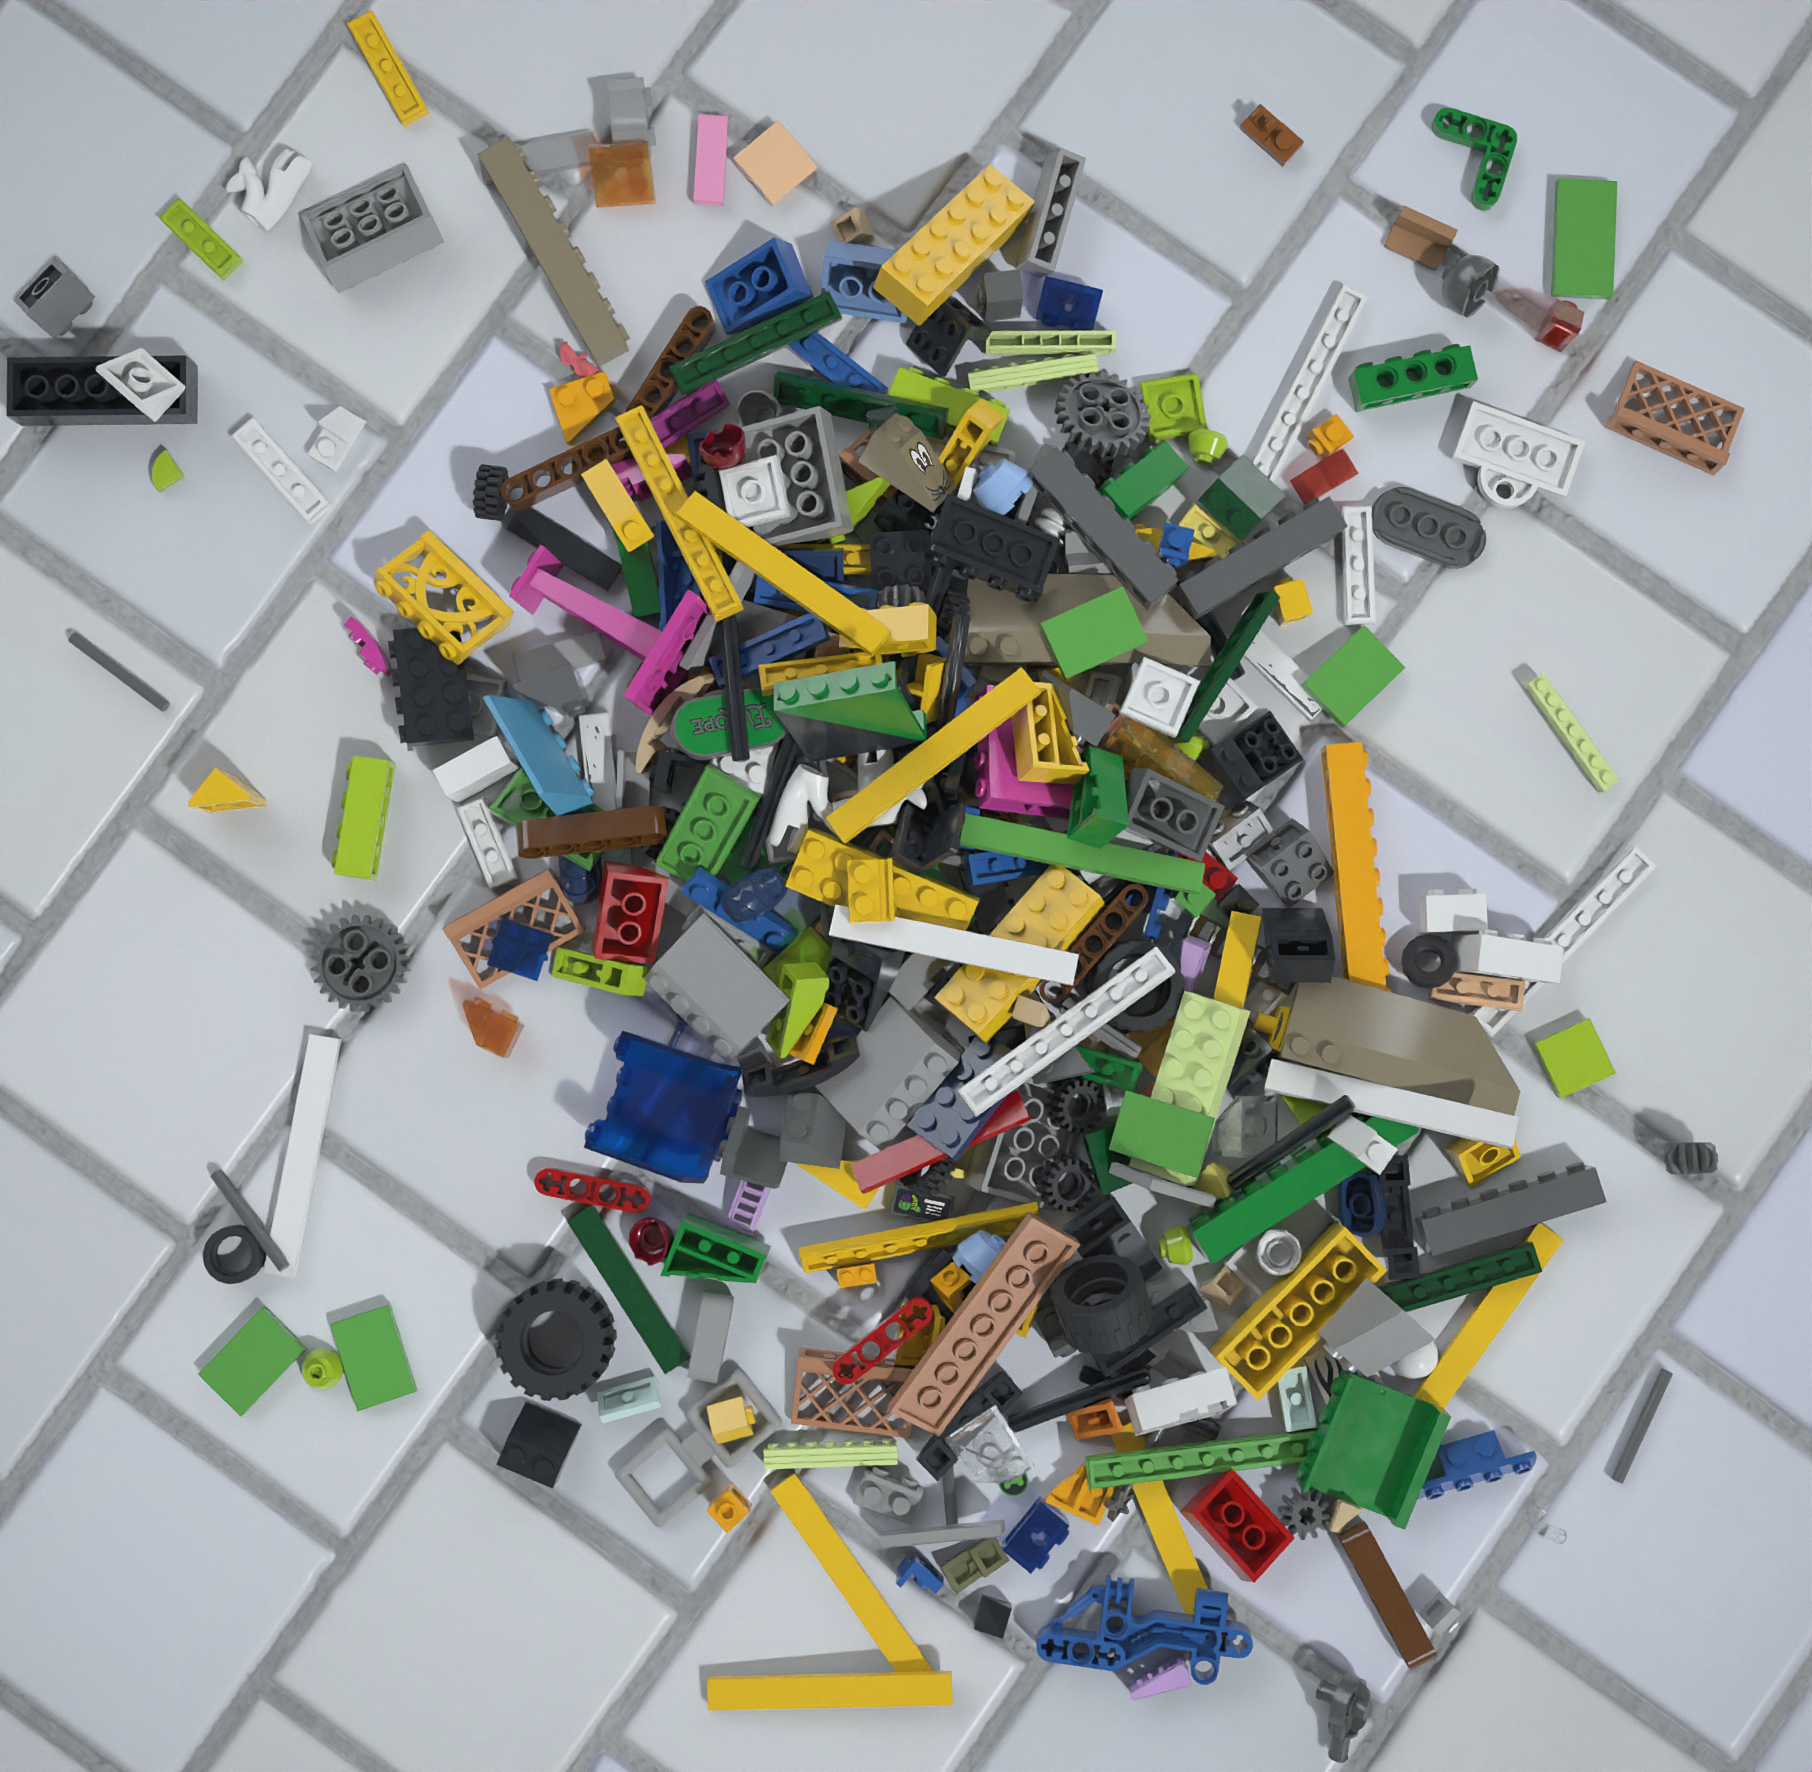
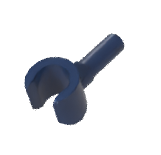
[667,1013,690,1049]

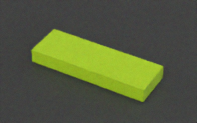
[159,198,244,281]

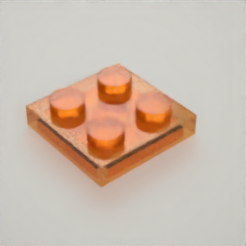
[588,141,656,208]

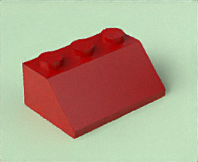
[591,861,669,964]
[1180,1469,1295,1583]

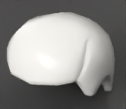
[1255,1229,1302,1276]
[1390,1341,1438,1379]

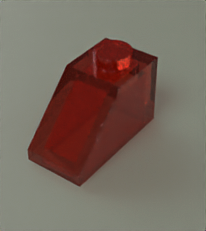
[1534,299,1585,352]

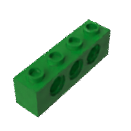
[1348,344,1478,412]

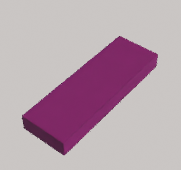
[649,380,731,448]

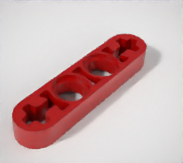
[534,1168,652,1213]
[833,1297,933,1384]

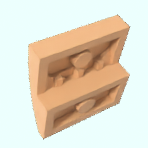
[732,121,818,206]

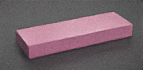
[694,114,729,206]

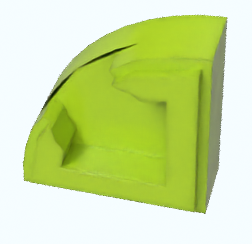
[152,450,185,492]

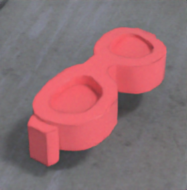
[559,341,599,378]

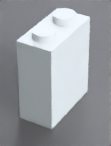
[432,736,521,803]

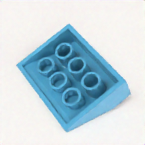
[483,695,596,816]

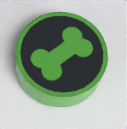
[998,1464,1028,1497]

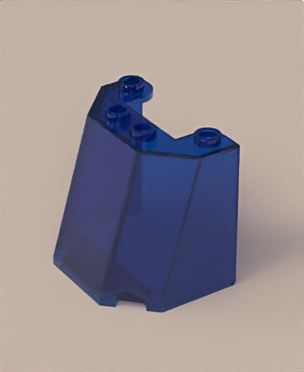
[584,1030,742,1184]

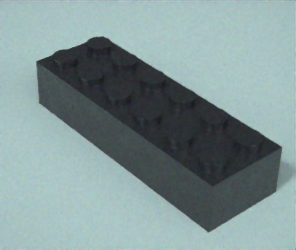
[6,355,198,426]

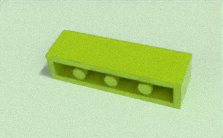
[888,367,1010,447]
[331,755,396,881]

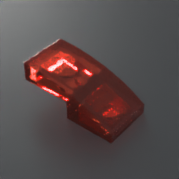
[1290,448,1359,505]

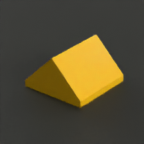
[188,767,267,813]
[1444,1138,1521,1189]

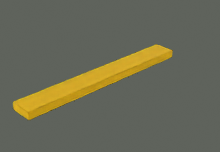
[615,405,744,622]
[676,491,891,657]
[826,667,1041,844]
[798,1202,1040,1273]
[1412,1223,1564,1408]
[1110,1421,1226,1643]
[770,1471,935,1672]
[707,1671,953,1711]

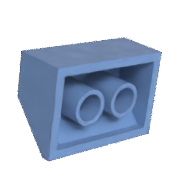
[821,240,907,324]

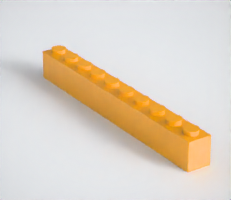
[1320,742,1391,992]

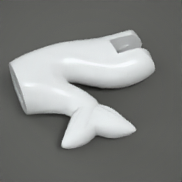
[226,149,312,231]
[857,748,927,827]
[768,764,851,853]

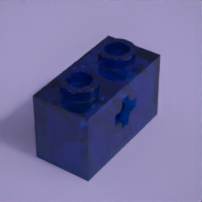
[1036,276,1103,331]
[1001,1495,1070,1574]

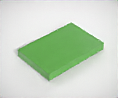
[1039,586,1149,680]
[1301,625,1406,728]
[1109,1090,1215,1178]
[330,1304,417,1411]
[198,1306,307,1417]

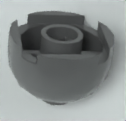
[1442,255,1500,318]

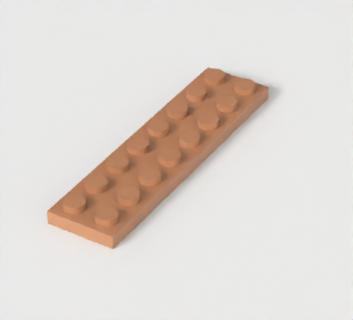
[887,1212,1080,1437]

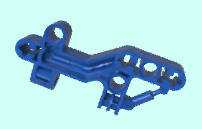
[1036,1575,1253,1685]

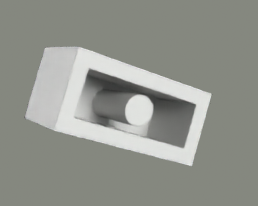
[1419,889,1488,933]

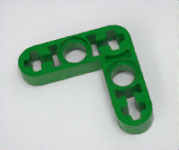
[1431,108,1517,211]

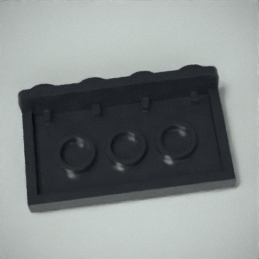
[924,494,1060,602]
[388,625,474,751]

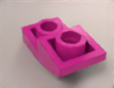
[344,616,392,676]

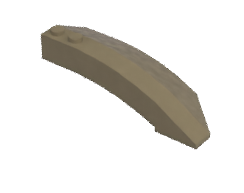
[964,574,1211,667]
[1278,977,1520,1116]

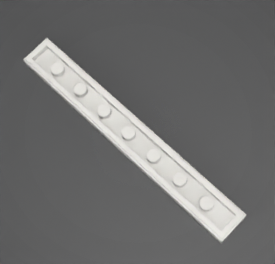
[1252,284,1369,483]
[1470,845,1657,1037]
[829,905,1079,986]
[957,947,1175,1117]
[263,1034,342,1278]
[1265,1059,1519,1149]

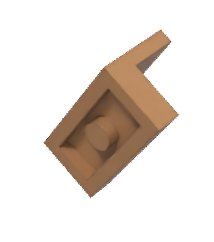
[1384,205,1458,271]

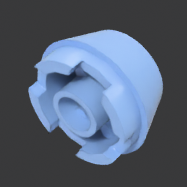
[973,459,1033,515]
[953,1230,1006,1284]

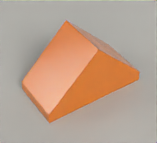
[1066,1398,1124,1440]

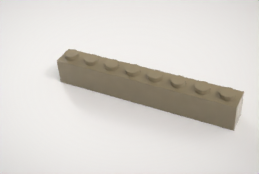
[478,136,630,367]

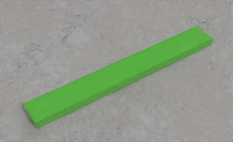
[959,813,1205,895]
[1085,1427,1318,1489]

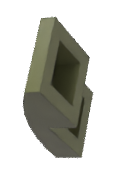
[939,1537,1010,1594]

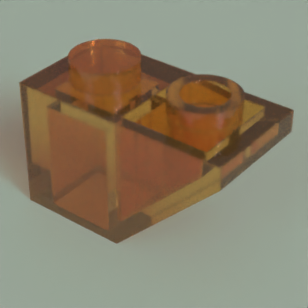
[462,997,524,1058]

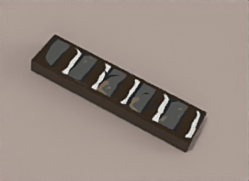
[1182,914,1296,996]

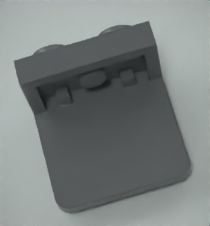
[717,1106,788,1189]

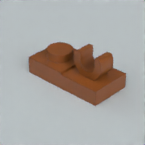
[1239,104,1304,167]

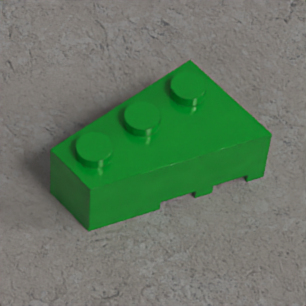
[1099,441,1189,521]
[1067,746,1129,849]
[660,1212,771,1283]

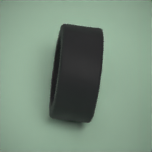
[202,1224,266,1284]

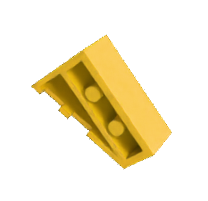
[839,602,937,663]
[1011,682,1090,785]

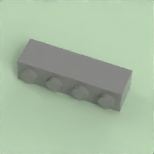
[1015,147,1086,278]

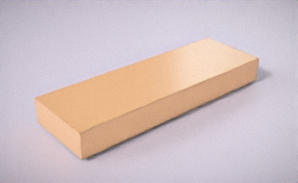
[1429,969,1526,1011]

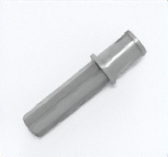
[1059,997,1142,1060]

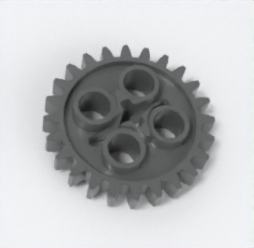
[1054,371,1151,458]
[310,915,411,1012]

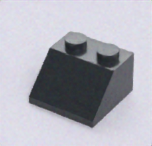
[496,1401,582,1489]

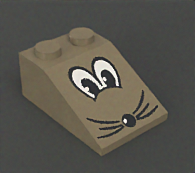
[858,413,956,512]

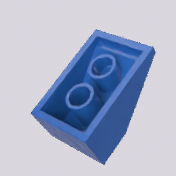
[705,237,813,335]

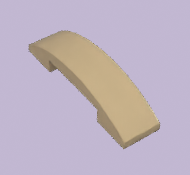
[635,674,716,774]

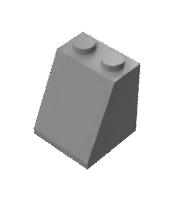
[1318,1278,1435,1377]

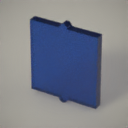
[487,917,553,981]

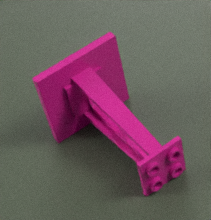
[509,545,712,718]

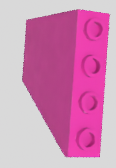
[973,685,1084,819]

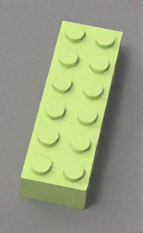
[1129,991,1251,1186]

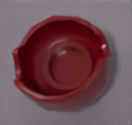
[699,423,746,469]
[629,1217,674,1266]

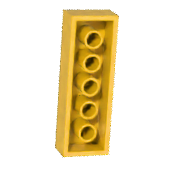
[873,164,1035,326]
[785,827,980,931]
[934,864,1107,1044]
[1208,1221,1387,1401]

